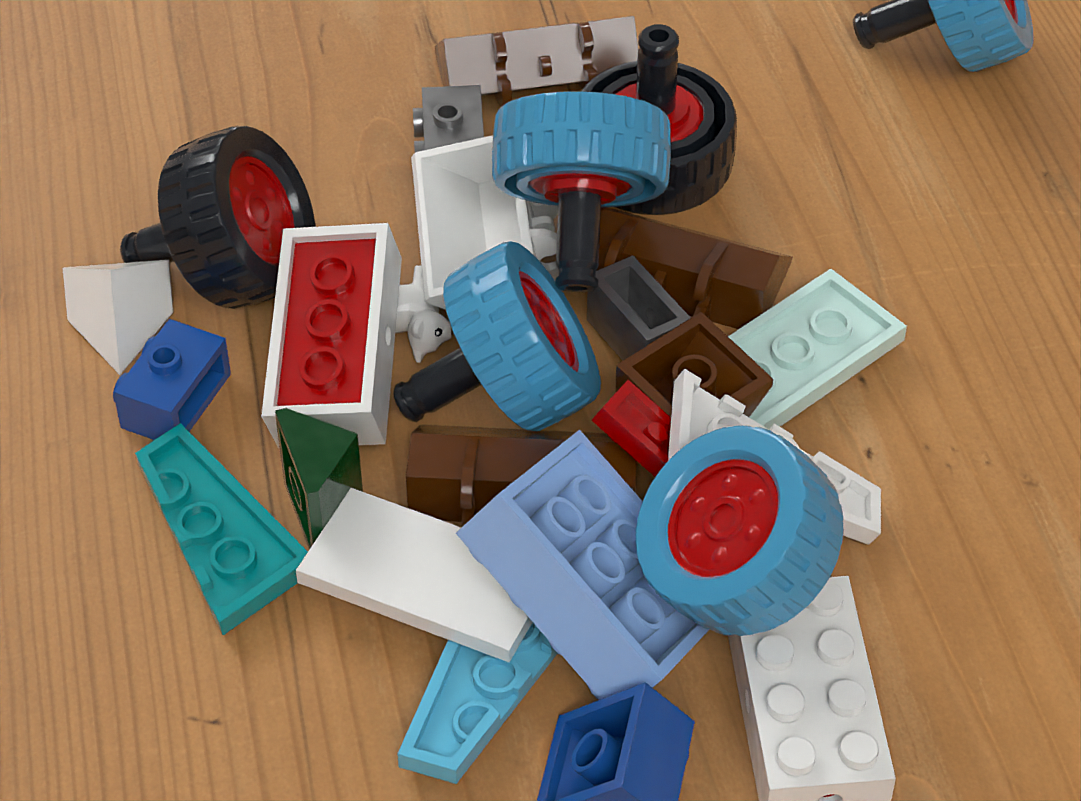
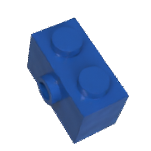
[113,319,231,440]

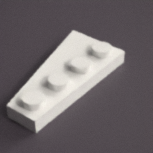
[668,369,881,545]

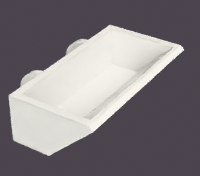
[411,135,559,310]

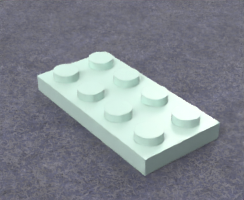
[728,269,907,429]

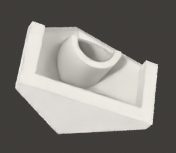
[63,260,174,375]

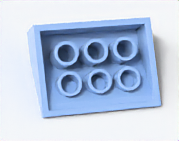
[456,430,709,700]

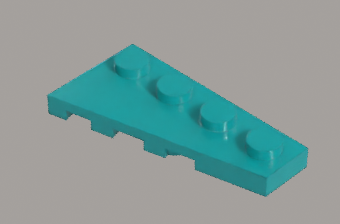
[135,423,308,635]

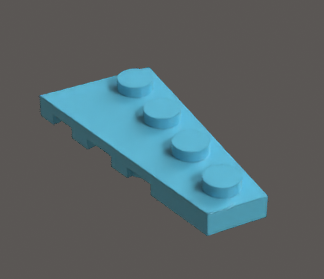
[397,622,558,784]

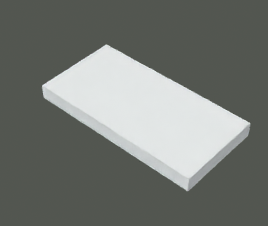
[296,488,532,663]

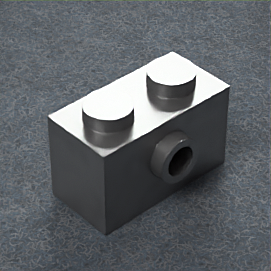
[413,85,484,152]
[587,256,691,360]

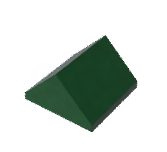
[275,408,363,550]

